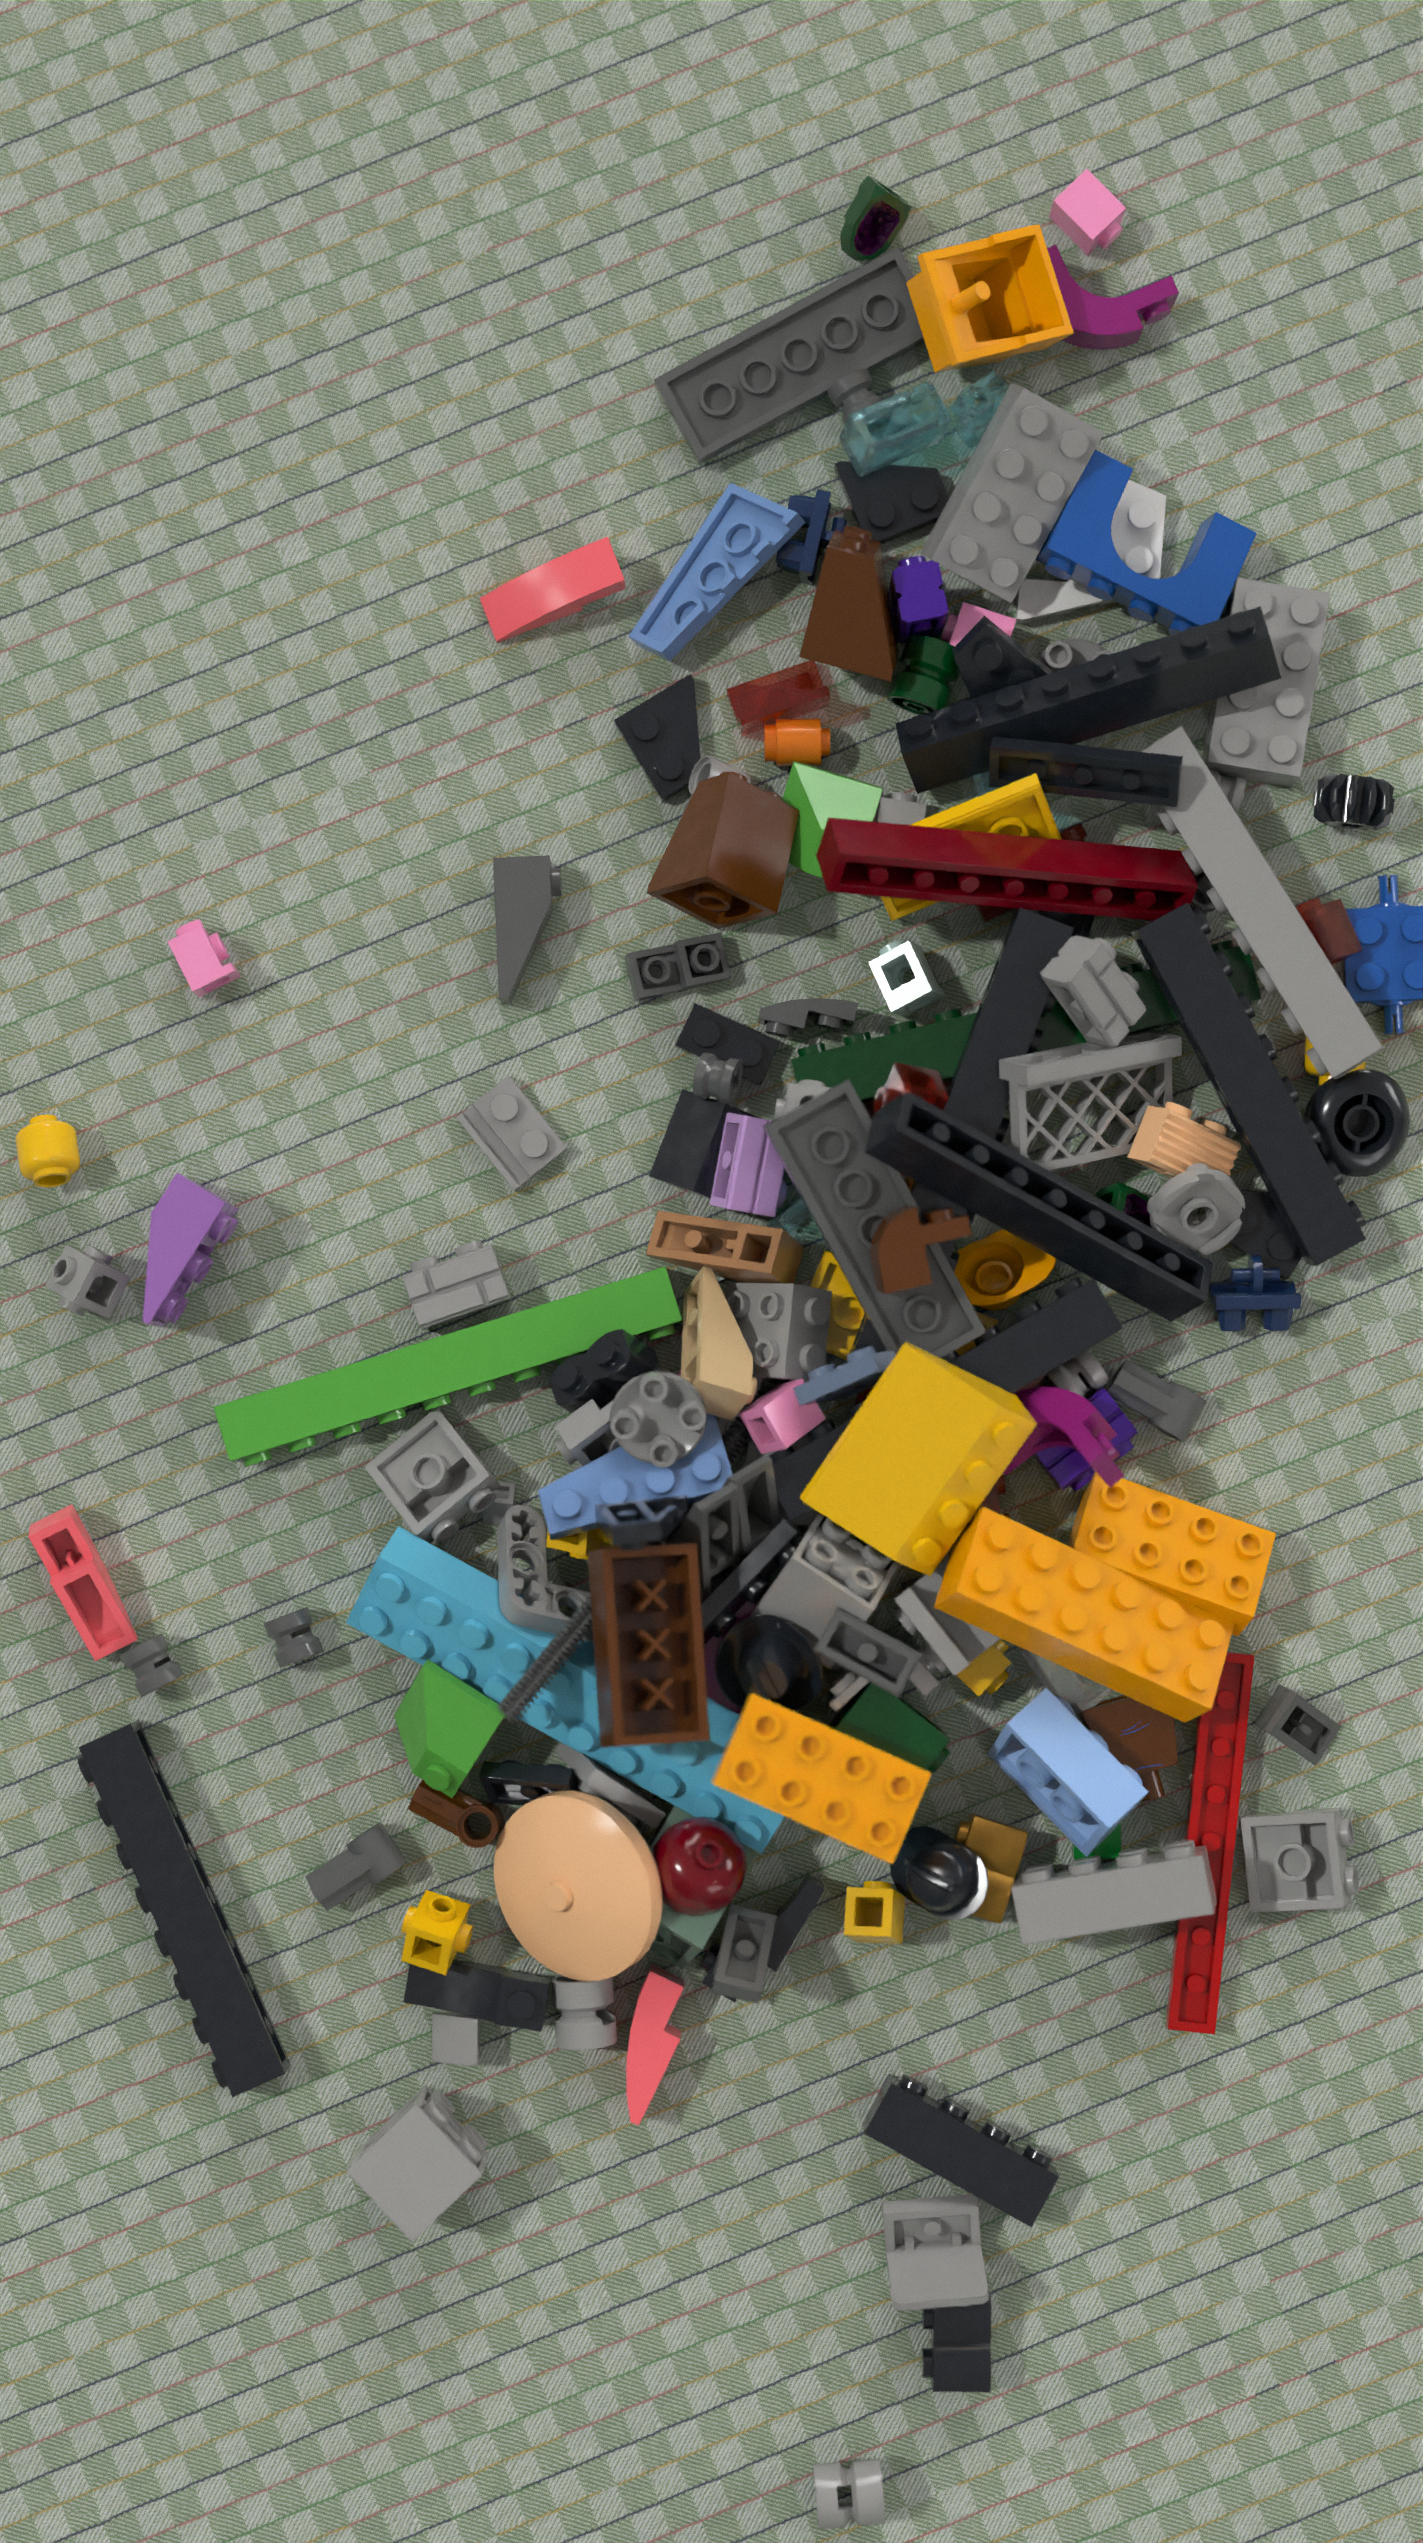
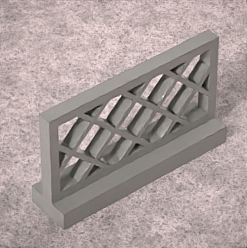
[999,1029,1182,1171]

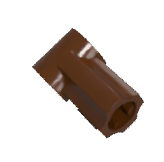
[408,1780,504,1848]

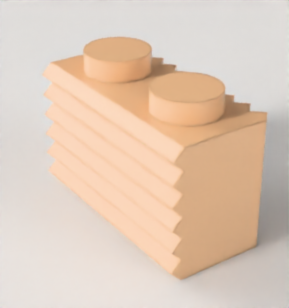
[1127,1102,1241,1179]

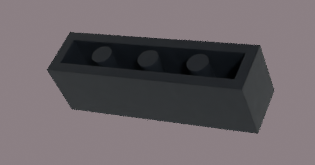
[862,2074,1059,2228]

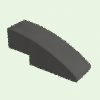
[722,1455,781,1563]

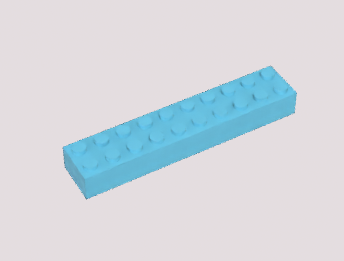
[346,1526,785,1854]

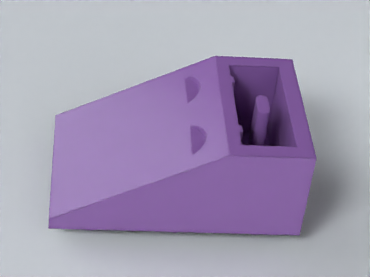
[143,1173,239,1327]

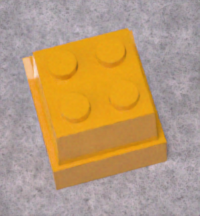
[906,224,1074,373]

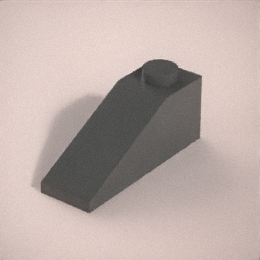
[493,855,562,1004]
[667,1482,741,1604]

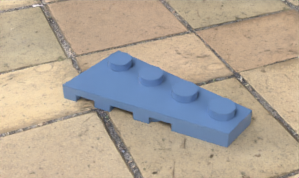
[628,483,806,661]
[538,1413,733,1540]

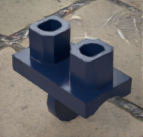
[776,489,847,585]
[1209,1255,1301,1331]

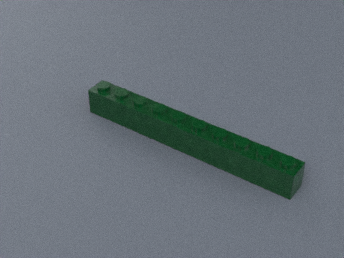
[790,940,1262,1103]

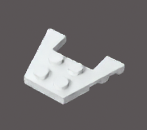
[1015,480,1166,624]

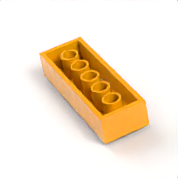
[934,1507,1234,1723]

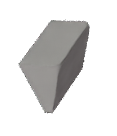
[432,2013,480,2066]

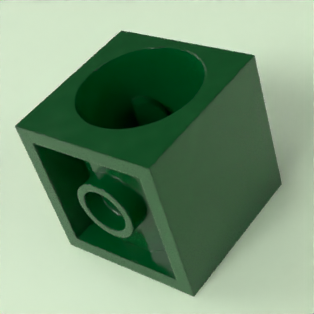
[828,1681,950,1774]

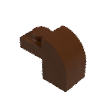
[870,1205,972,1294]

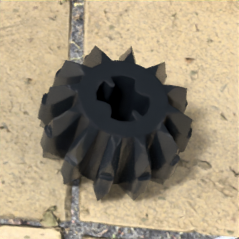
[1313,774,1395,830]

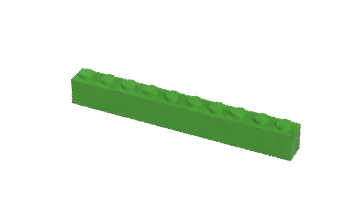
[213,1266,683,1467]

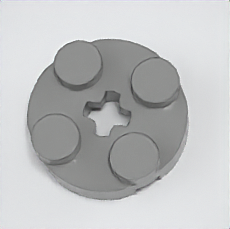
[1147,1163,1245,1256]

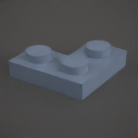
[793,1346,896,1406]

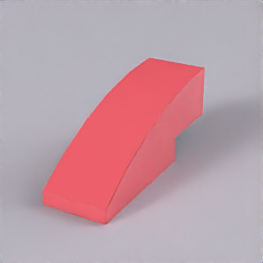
[480,537,626,643]
[28,1504,138,1661]
[626,1963,685,2126]

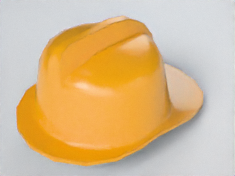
[954,1229,1056,1311]

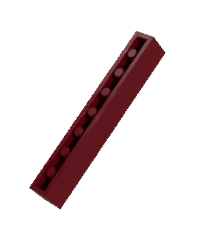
[816,817,1198,920]

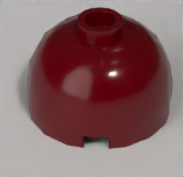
[651,1816,747,1917]

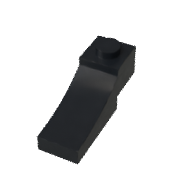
[699,1873,825,2003]
[404,1959,551,2032]

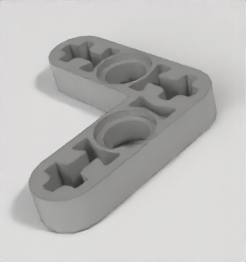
[497,1505,594,1642]

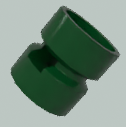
[887,634,960,715]

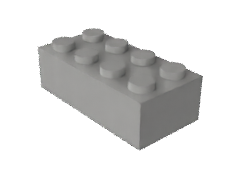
[920,383,1104,603]
[1202,577,1330,787]
[1011,1839,1217,1945]

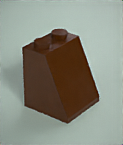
[799,526,899,681]
[647,771,799,930]

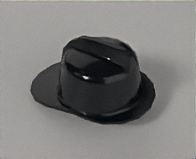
[890,1826,989,1920]

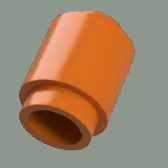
[764,718,830,766]

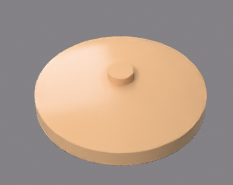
[494,1790,662,1981]

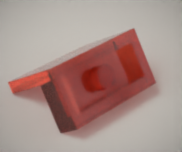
[726,660,830,736]

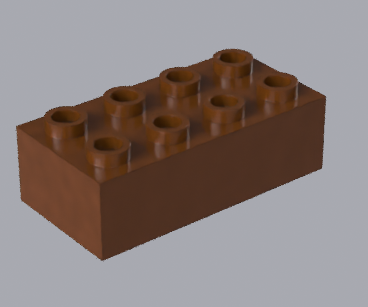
[588,1543,710,1748]

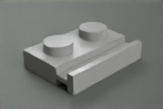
[456,1075,568,1191]

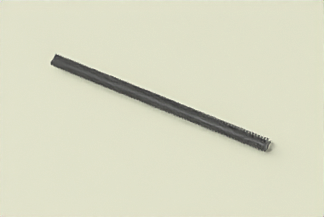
[496,1378,790,1725]

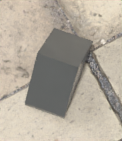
[1253,1685,1341,1765]

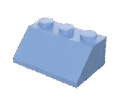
[987,1688,1148,1857]

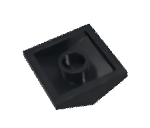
[649,1089,758,1200]

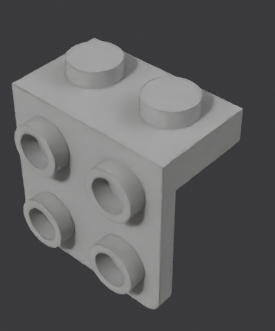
[725,1283,832,1382]
[894,1556,1000,1676]
[829,1635,939,1712]
[882,2194,989,2311]

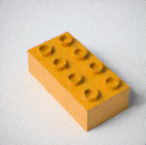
[1067,1471,1276,1637]
[710,1693,932,1864]

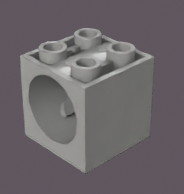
[751,1512,900,1669]
[346,2085,489,2242]

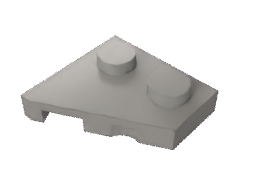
[555,1743,666,1829]

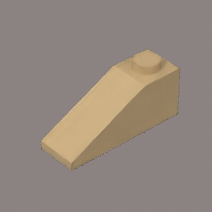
[681,1266,757,1420]

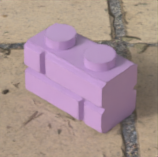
[709,1113,787,1217]

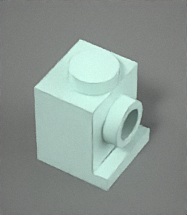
[868,940,945,1018]

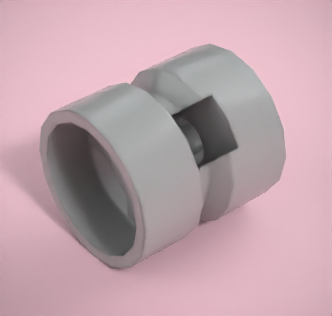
[552,1975,618,2050]
[813,2459,886,2530]

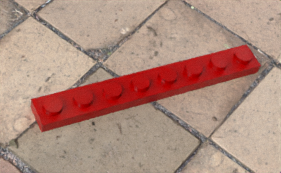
[1165,1652,1255,2035]

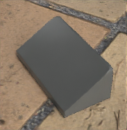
[814,1607,922,1697]

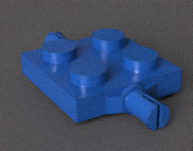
[1341,875,1423,1035]

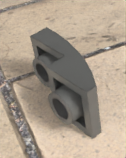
[624,932,731,1001]
[758,998,859,1039]

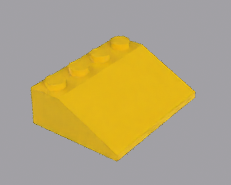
[800,1342,1037,1576]

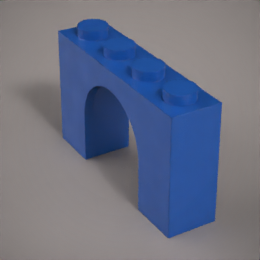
[1035,449,1257,635]

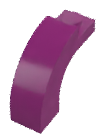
[1047,244,1179,350]
[1003,1387,1125,1488]

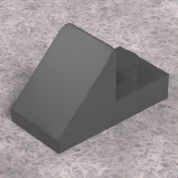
[711,1904,777,2004]

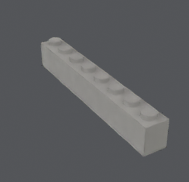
[1141,726,1385,1080]

